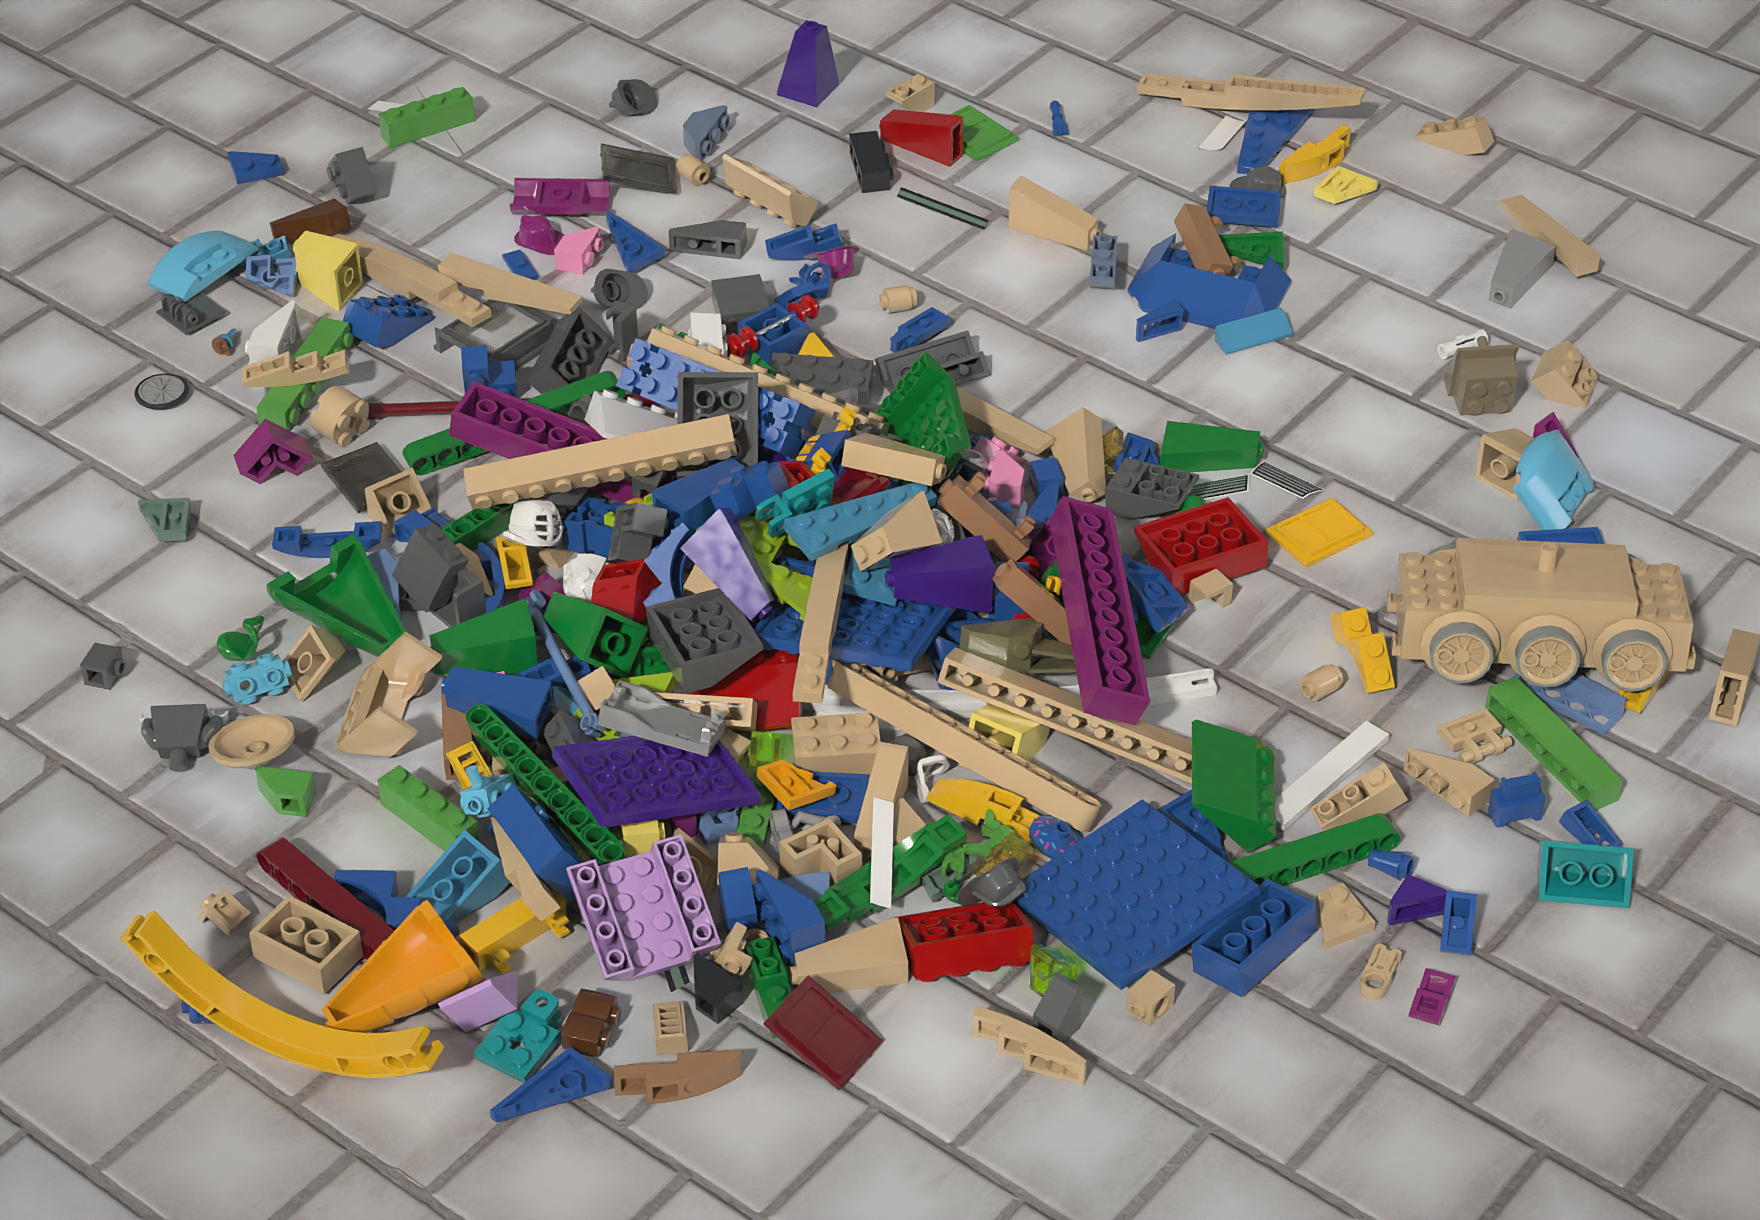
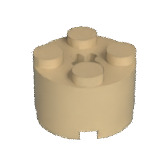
[310,385,370,448]

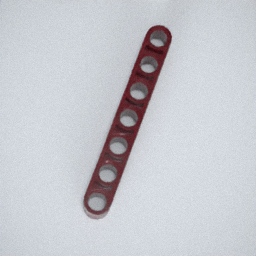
[256,837,394,960]

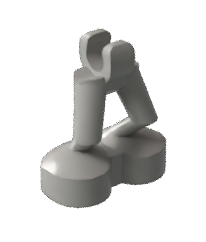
[769,809,841,859]

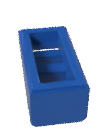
[1136,300,1184,342]
[1559,800,1623,847]

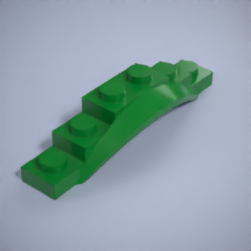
[813,814,967,932]

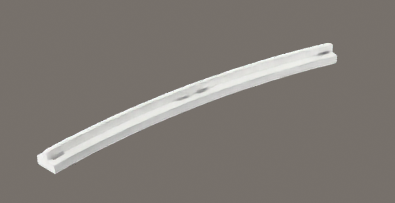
[802,668,1217,718]

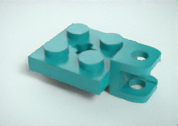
[755,468,835,538]
[474,989,563,1083]

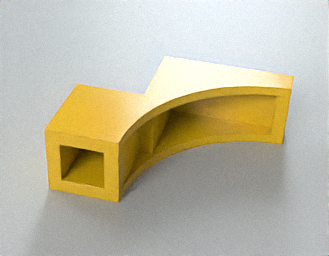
[1329,607,1395,693]

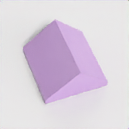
[438,970,517,1033]

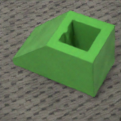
[255,766,316,817]

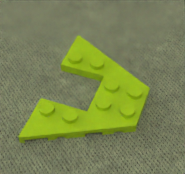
[738,516,813,621]

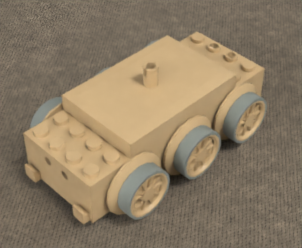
[1386,538,1696,692]

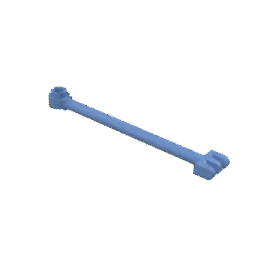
[526,589,605,738]

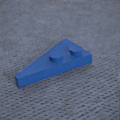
[606,211,665,273]
[1157,790,1228,862]
[490,1047,613,1122]

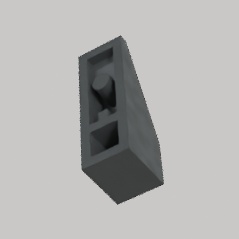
[669,220,747,259]

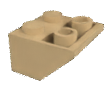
[1531,340,1598,408]

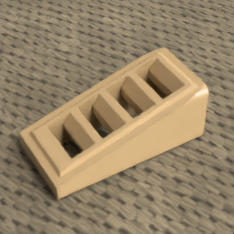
[652,1001,688,1055]

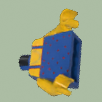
[790,406,857,482]

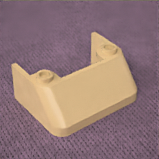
[335,632,442,758]

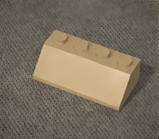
[722,154,819,228]

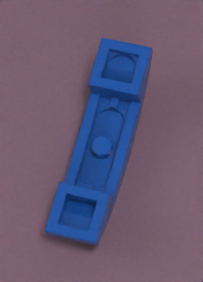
[272,521,382,558]
[478,543,507,613]

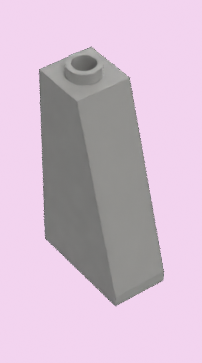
[1489,229,1556,309]

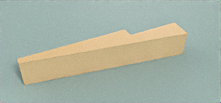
[1500,195,1600,277]
[438,253,583,315]
[956,386,1055,455]
[490,815,561,921]

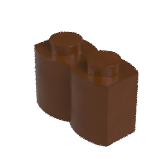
[561,988,621,1057]

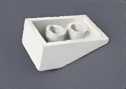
[245,301,302,365]

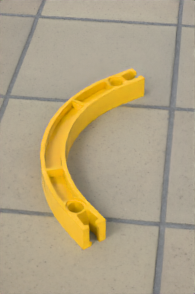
[120,911,444,1078]

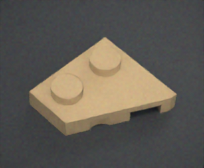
[1317,883,1375,950]

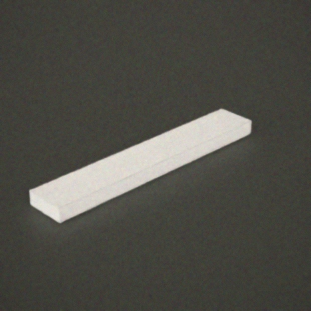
[1275,721,1389,832]

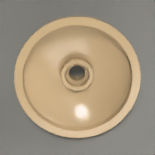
[208,714,295,768]

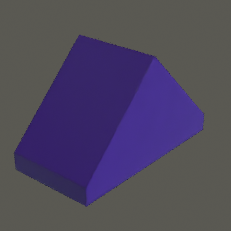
[1387,874,1447,926]

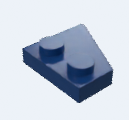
[227,151,284,184]
[1112,432,1159,473]

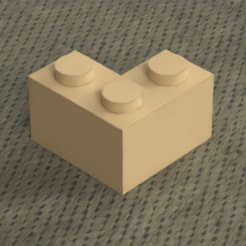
[779,818,862,885]

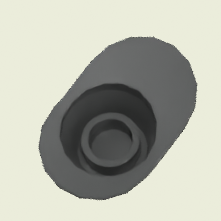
[609,79,657,116]
[1229,166,1286,198]
[591,269,648,309]
[957,858,1026,907]

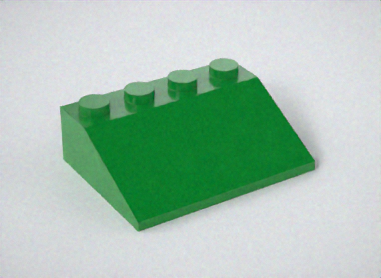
[1192,719,1277,853]

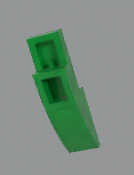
[744,937,791,1039]

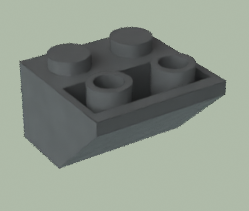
[529,711,594,769]

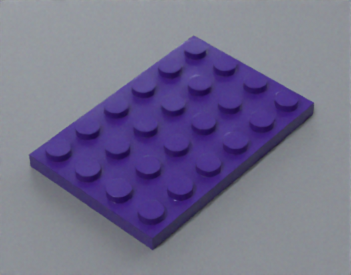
[552,736,761,828]

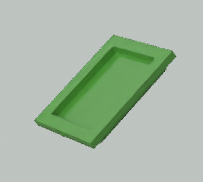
[950,105,1019,162]

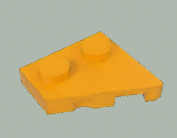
[756,759,836,810]

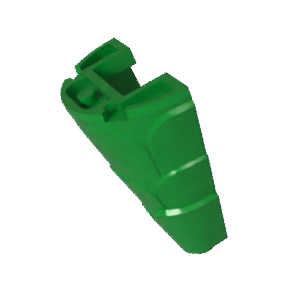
[267,534,405,657]

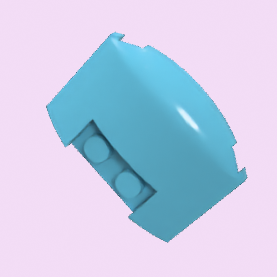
[148,230,258,302]
[1514,430,1593,530]

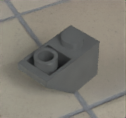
[1033,972,1082,1044]

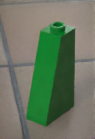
[1160,421,1265,472]

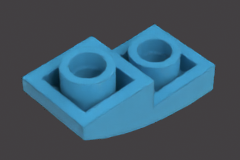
[240,235,292,266]

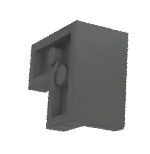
[429,568,486,627]

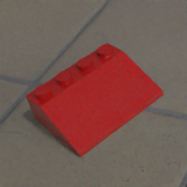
[1134,497,1268,595]
[688,649,803,733]
[894,901,1035,982]

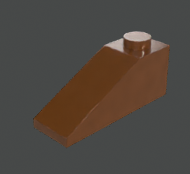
[270,198,352,244]

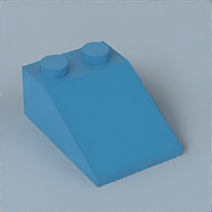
[405,830,510,923]

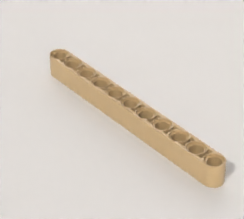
[827,659,1101,832]

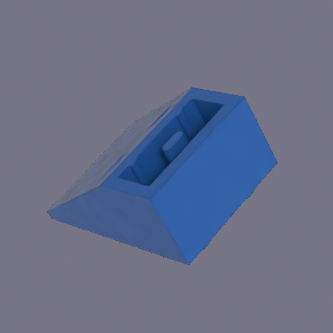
[343,295,435,347]
[753,869,825,967]

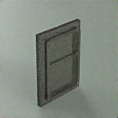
[600,143,678,194]
[321,442,402,513]

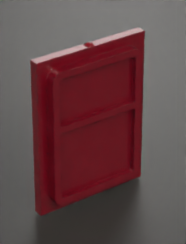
[831,467,891,506]
[763,975,883,1091]

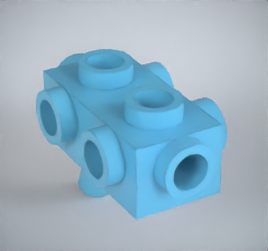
[222,653,292,705]
[460,765,518,817]

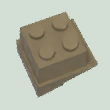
[1444,336,1519,415]

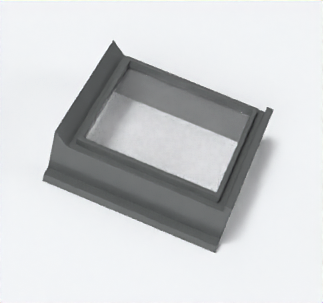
[434,299,554,370]

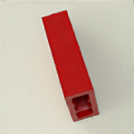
[879,109,963,167]

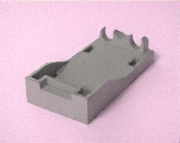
[598,680,726,757]

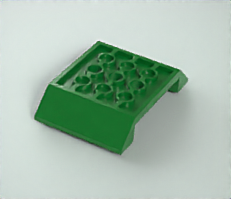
[875,352,971,491]

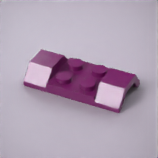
[510,178,610,216]

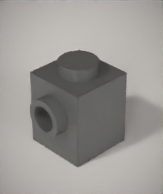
[80,643,125,690]

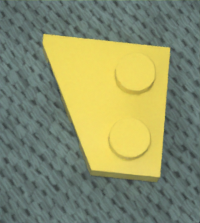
[1314,166,1378,204]

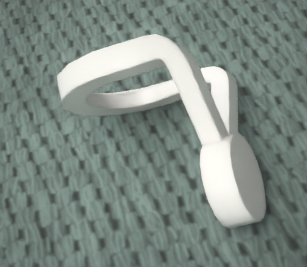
[913,755,949,804]

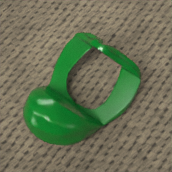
[217,615,265,661]

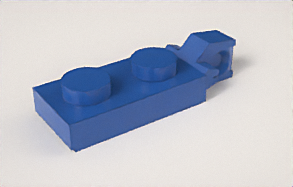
[890,307,951,352]

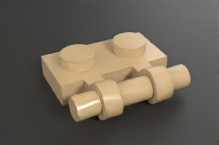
[1437,708,1512,764]

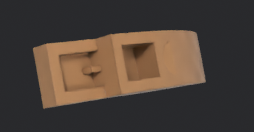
[614,1050,741,1104]

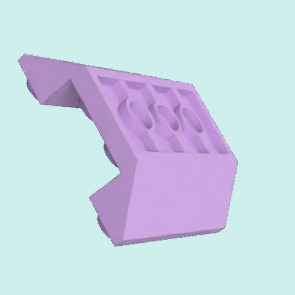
[566,834,721,981]

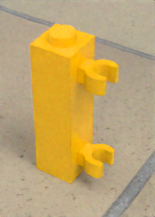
[459,883,570,975]

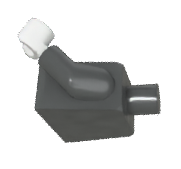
[139,704,229,772]

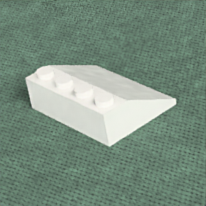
[584,389,677,439]

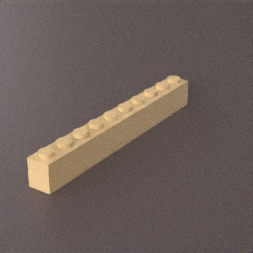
[647,326,890,435]
[463,414,737,510]
[937,647,1192,784]

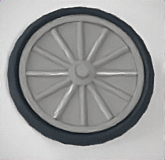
[134,373,189,410]

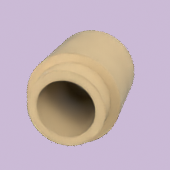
[676,154,710,186]
[879,285,917,313]
[1300,664,1343,701]

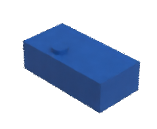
[487,784,584,902]
[1192,879,1316,997]

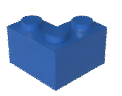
[461,345,517,398]
[709,461,790,520]

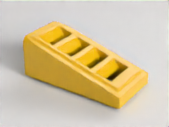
[446,741,493,790]

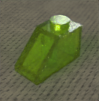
[749,731,786,772]
[1030,944,1078,997]

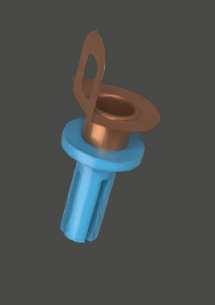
[212,328,239,356]

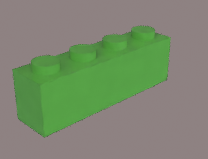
[378,87,475,148]
[377,765,480,851]

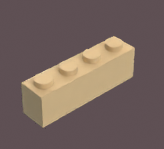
[653,692,758,731]

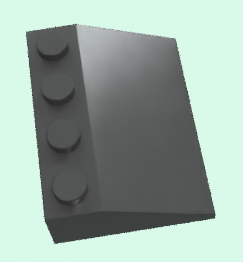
[677,372,758,480]
[646,588,763,694]

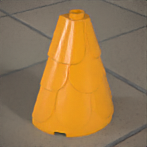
[321,900,486,1033]

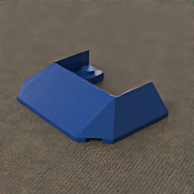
[1127,233,1291,329]

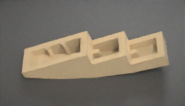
[242,350,350,387]
[972,1006,1087,1085]

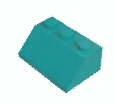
[1537,840,1634,908]

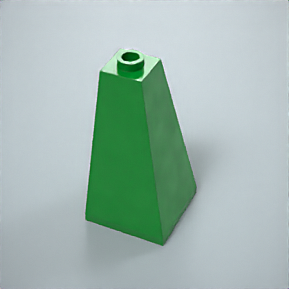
[543,592,648,678]
[429,599,538,675]

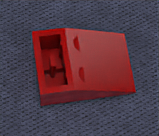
[591,558,662,624]

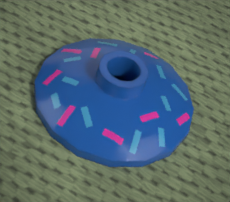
[1029,815,1083,859]

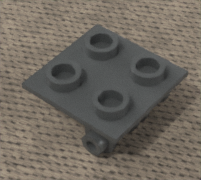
[156,292,226,335]

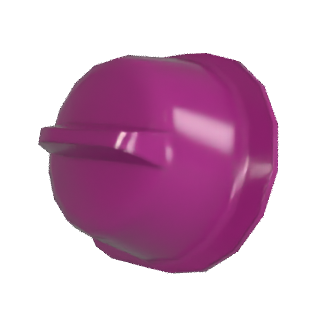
[514,215,565,255]
[804,246,859,279]

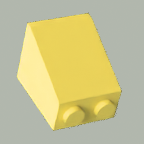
[293,231,363,311]
[959,704,1050,767]

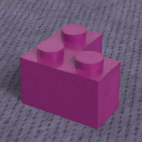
[233,419,313,484]

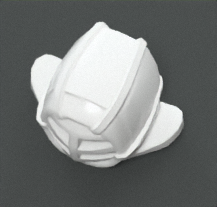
[503,500,564,546]

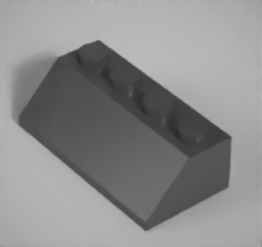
[526,307,614,394]

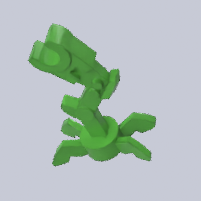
[940,809,1030,880]

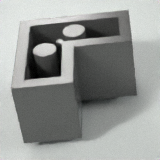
[327,147,377,204]
[608,503,669,563]

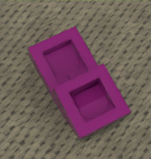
[1408,968,1456,1026]

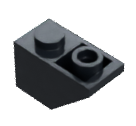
[693,953,743,1024]

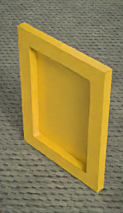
[1266,497,1373,568]

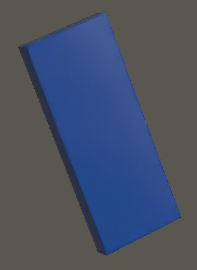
[502,249,538,280]

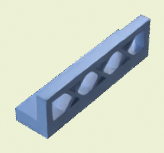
[1513,672,1627,735]

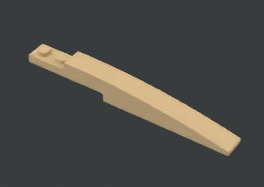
[1137,73,1366,110]
[331,234,492,327]
[793,542,850,703]

